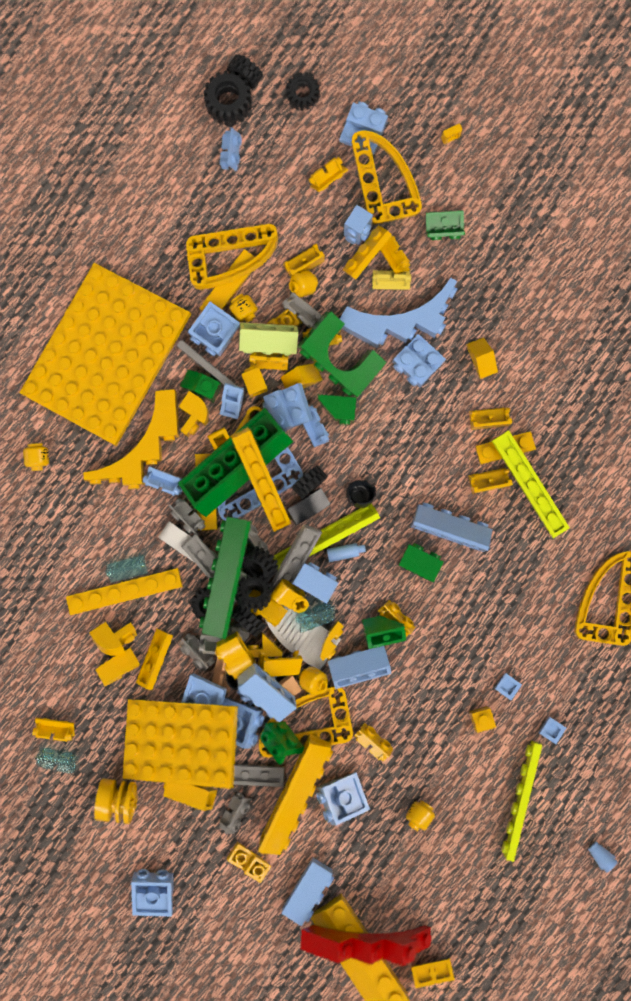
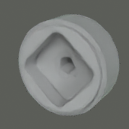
[229,623,249,641]

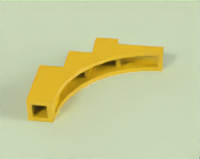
[83,389,180,490]

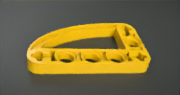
[351,131,422,224]
[186,224,278,290]
[574,551,631,646]
[259,686,353,757]

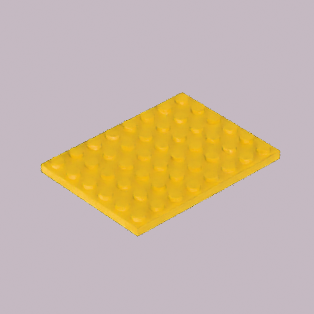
[19,263,191,446]

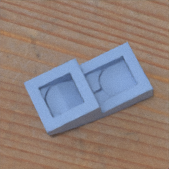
[220,383,244,420]

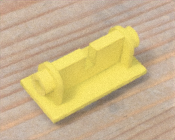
[372,270,411,290]

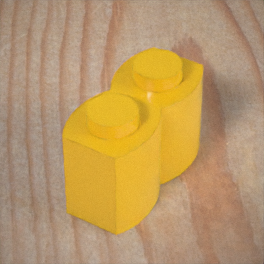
[215,632,256,680]

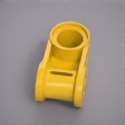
[271,579,309,613]

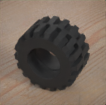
[204,71,252,126]

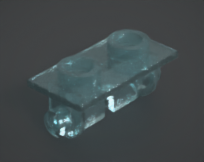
[106,555,148,583]
[294,603,335,633]
[35,747,79,774]

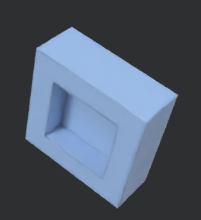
[494,673,522,700]
[538,716,566,744]

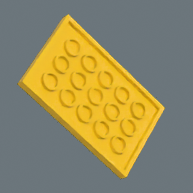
[122,699,238,789]

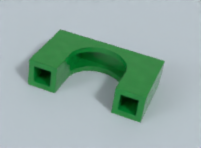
[297,311,387,398]

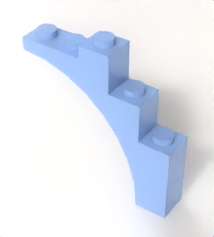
[340,278,457,348]

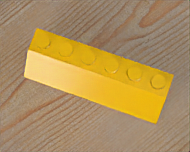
[258,734,333,855]
[311,893,410,1001]

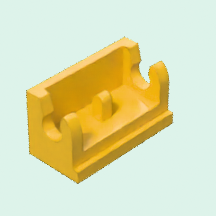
[283,243,325,277]
[469,407,512,430]
[468,468,513,494]
[257,650,303,677]
[411,959,455,988]

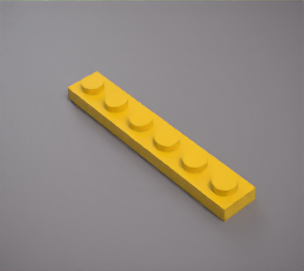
[231,427,291,532]
[66,568,183,615]

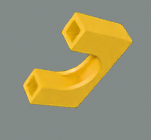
[163,783,217,811]

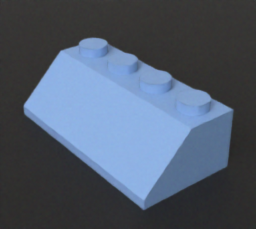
[410,502,493,552]

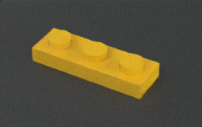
[342,225,392,280]
[475,431,536,465]
[136,628,173,690]

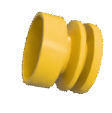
[94,778,138,825]

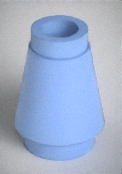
[588,841,618,873]

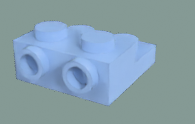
[339,102,388,155]
[188,302,240,357]
[392,334,446,387]
[263,383,313,431]
[181,673,227,705]
[223,698,264,749]
[316,772,370,826]
[131,869,174,916]

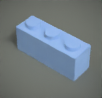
[328,646,392,689]
[237,663,297,723]
[281,857,334,926]

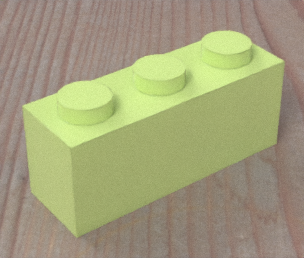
[239,322,298,356]

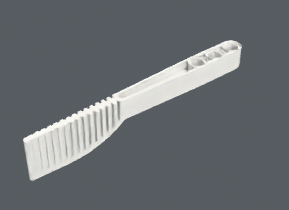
[158,521,341,670]

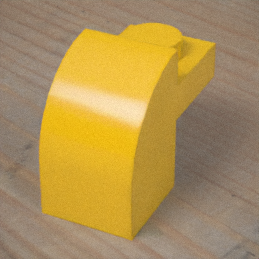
[179,391,209,437]
[89,622,137,656]

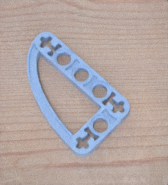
[218,447,303,521]

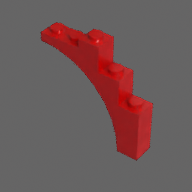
[300,924,432,966]

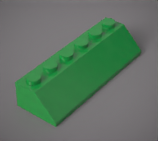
[178,408,294,517]
[199,517,251,640]

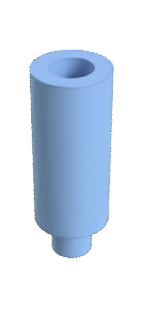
[327,543,366,562]

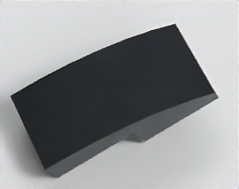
[286,488,330,525]

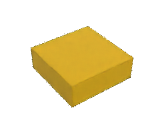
[441,123,462,144]

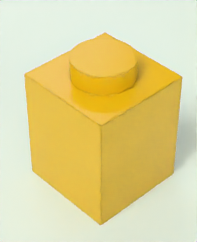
[241,366,268,398]
[469,706,496,733]

